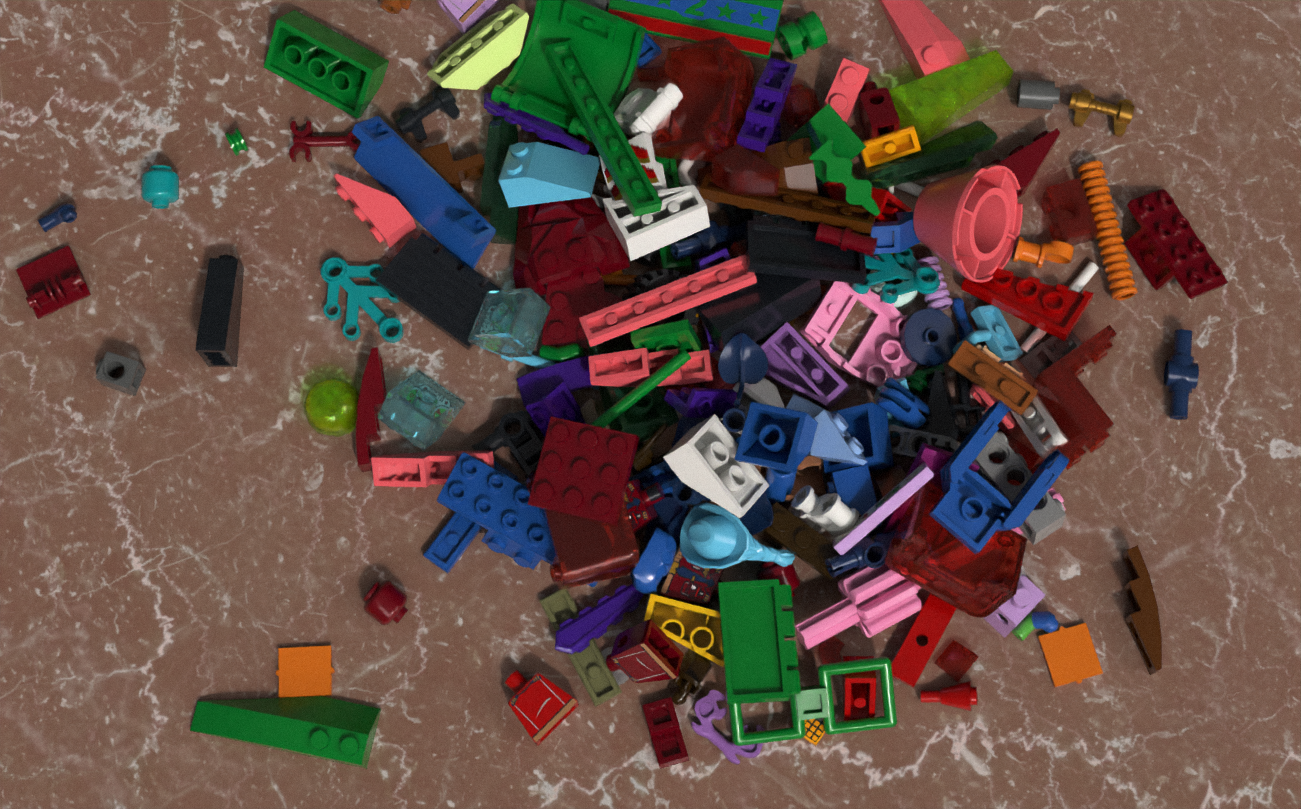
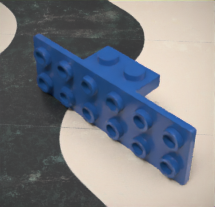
[437,452,615,587]

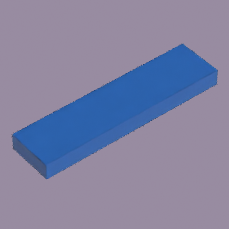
[423,461,518,574]

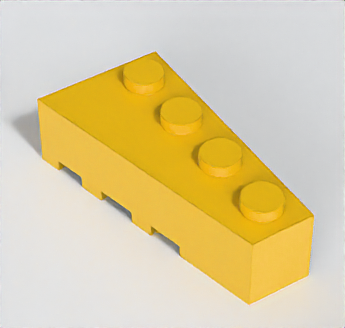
[643,594,724,668]

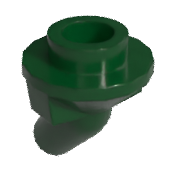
[905,364,945,396]

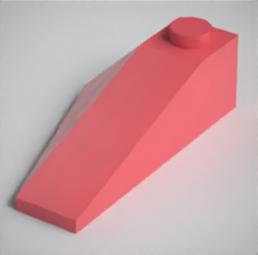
[879,0,973,89]

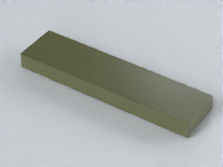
[539,586,622,707]

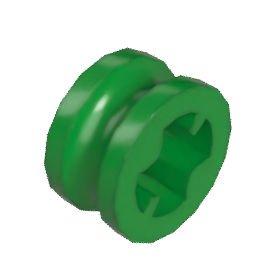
[225,127,249,156]

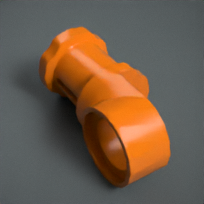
[1012,236,1074,268]

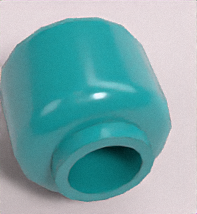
[141,165,179,209]

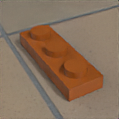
[947,340,1039,416]

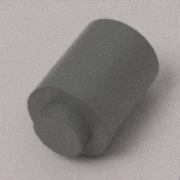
[1017,79,1060,110]

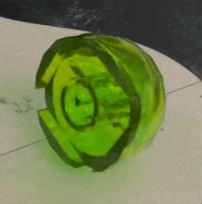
[304,377,359,437]

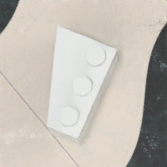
[603,185,710,261]

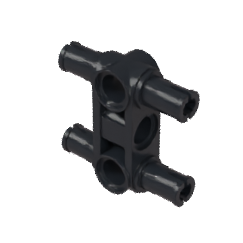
[472,410,543,489]

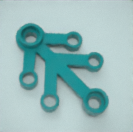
[852,248,940,304]
[321,257,404,343]

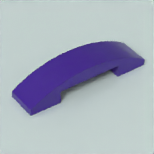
[517,349,630,407]

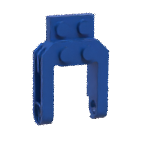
[929,399,1069,554]

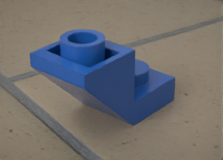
[869,211,920,254]

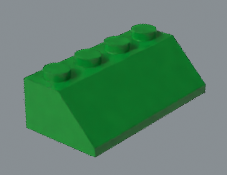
[264,10,389,118]

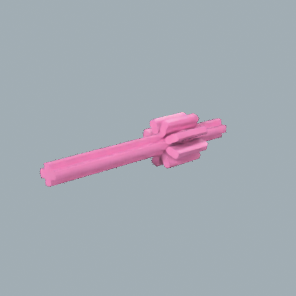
[795,487,1066,650]

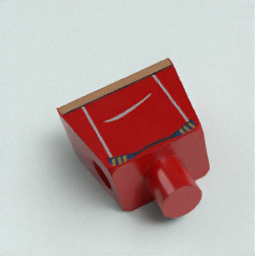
[505,670,579,746]

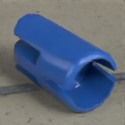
[876,377,930,429]
[764,467,798,504]

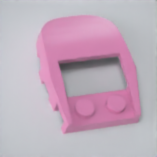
[799,281,917,387]

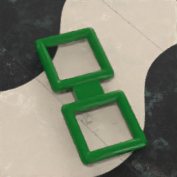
[728,657,897,746]

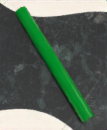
[590,349,691,428]

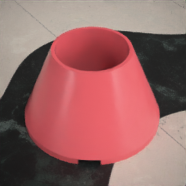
[913,165,1023,283]

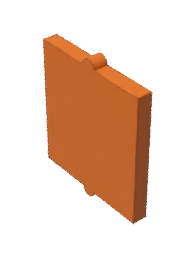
[1038,623,1103,688]
[276,645,335,698]

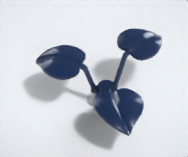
[672,333,768,448]
[643,417,773,546]

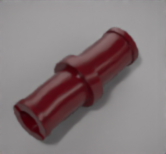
[815,222,878,257]

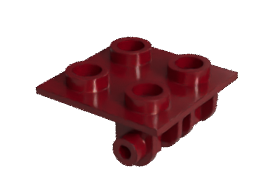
[16,245,91,319]

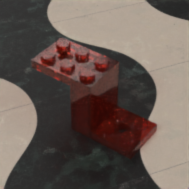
[1031,325,1117,474]

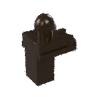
[672,655,712,705]

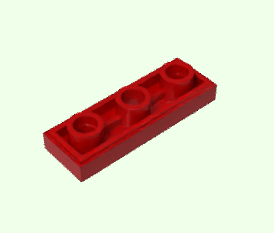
[891,594,957,688]

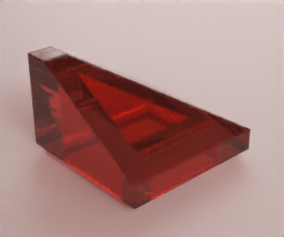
[934,640,979,682]

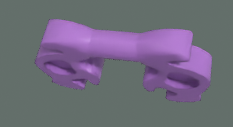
[691,690,765,765]

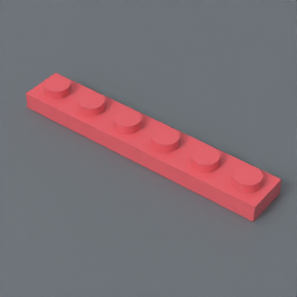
[579,254,757,347]

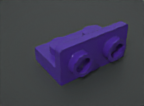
[526,381,585,437]
[664,387,737,418]

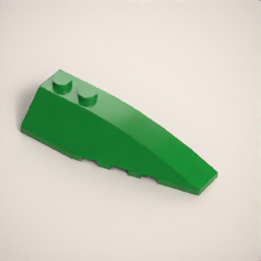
[190,696,381,769]

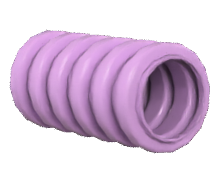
[917,256,953,311]

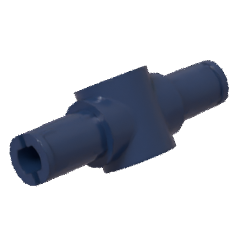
[671,220,747,261]
[1164,329,1199,420]
[825,524,914,578]

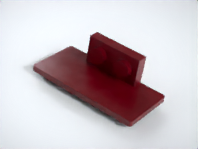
[1124,189,1228,299]

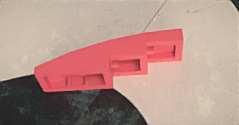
[588,347,713,387]
[371,451,495,487]

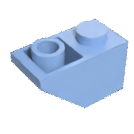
[810,410,868,465]

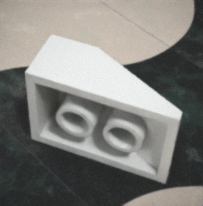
[663,414,770,518]

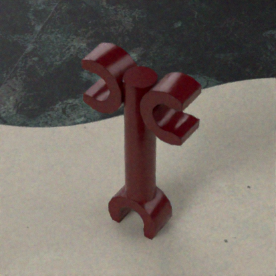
[289,121,360,162]

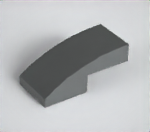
[1020,331,1086,383]

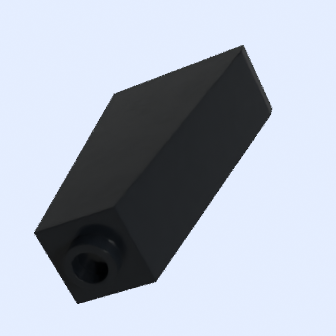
[196,255,244,367]

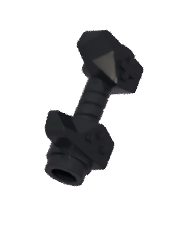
[394,85,460,143]

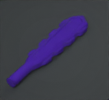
[484,92,589,155]
[555,572,669,655]

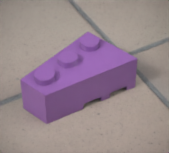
[761,322,850,410]

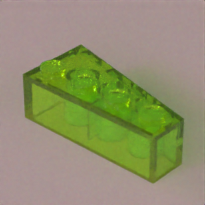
[889,50,1014,146]

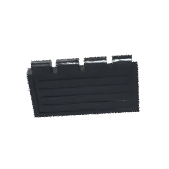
[745,215,867,284]
[376,233,506,350]

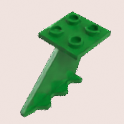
[787,103,881,216]

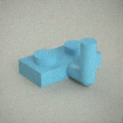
[953,305,1023,363]

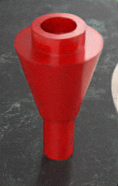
[921,681,978,711]

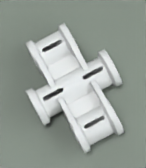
[788,485,859,540]

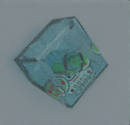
[468,288,551,358]
[377,370,466,451]

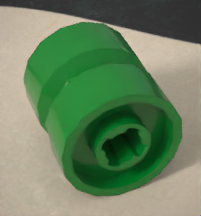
[776,11,828,61]

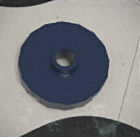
[900,308,957,367]

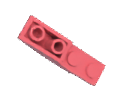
[822,58,871,125]

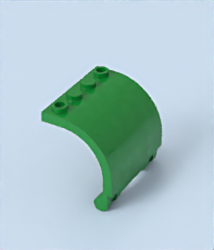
[491,0,646,142]

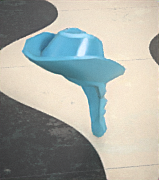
[680,502,795,569]

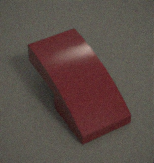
[642,697,689,769]

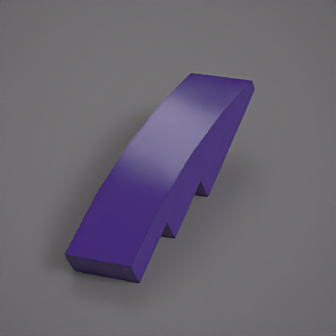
[736,58,797,152]

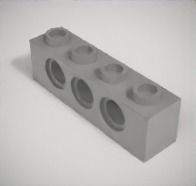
[974,431,1066,545]

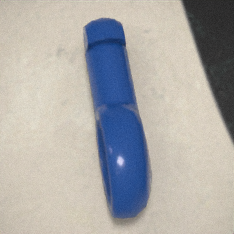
[951,297,975,346]

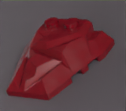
[513,196,631,302]

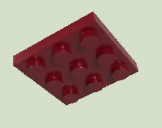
[528,416,639,526]

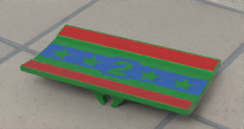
[607,0,784,59]

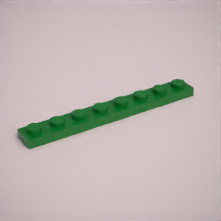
[545,40,662,217]

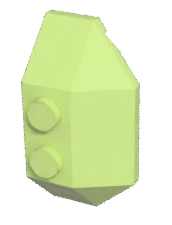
[427,3,529,90]

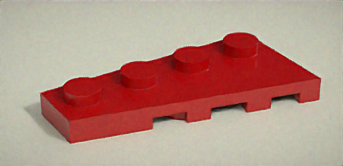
[961,268,1094,341]

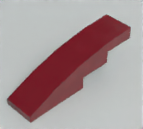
[356,347,389,472]

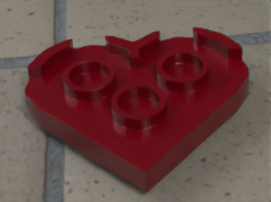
[542,267,629,350]

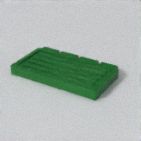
[717,579,801,704]

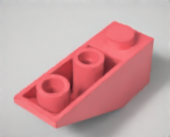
[334,174,417,248]

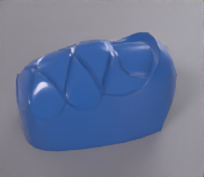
[630,527,677,595]

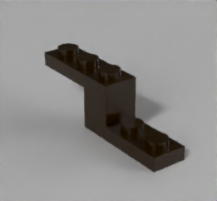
[756,502,839,582]

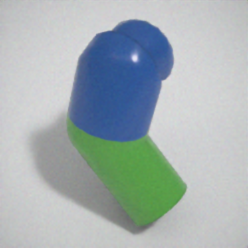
[1012,611,1058,641]

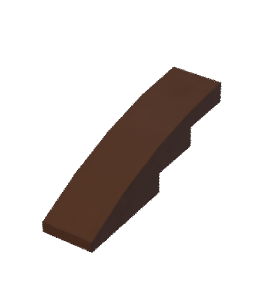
[1121,545,1162,675]

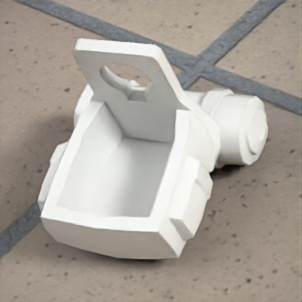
[614,83,683,154]

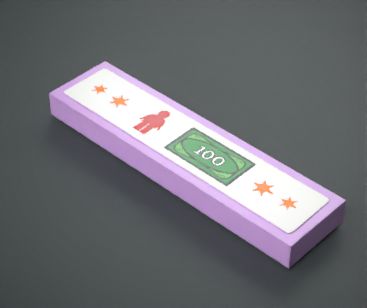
[832,462,934,555]

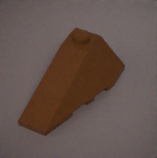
[697,137,818,196]

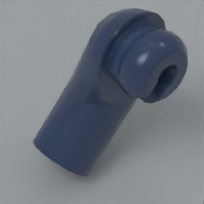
[38,203,77,232]

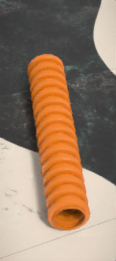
[1078,160,1138,300]

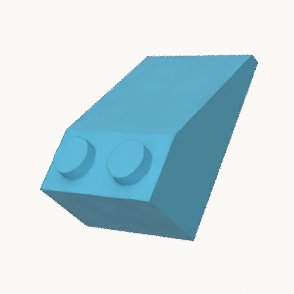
[498,142,600,208]

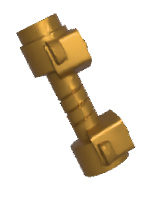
[1068,89,1135,137]

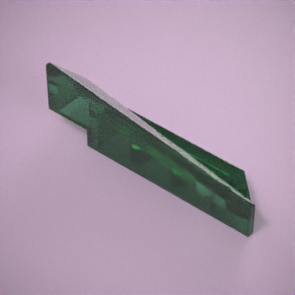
[480,115,519,245]
[859,121,998,189]

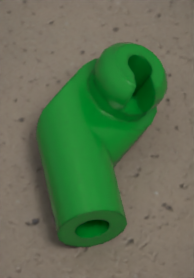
[540,343,585,363]

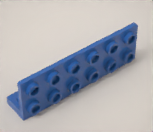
[352,116,497,269]

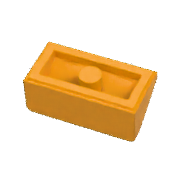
[861,125,921,169]

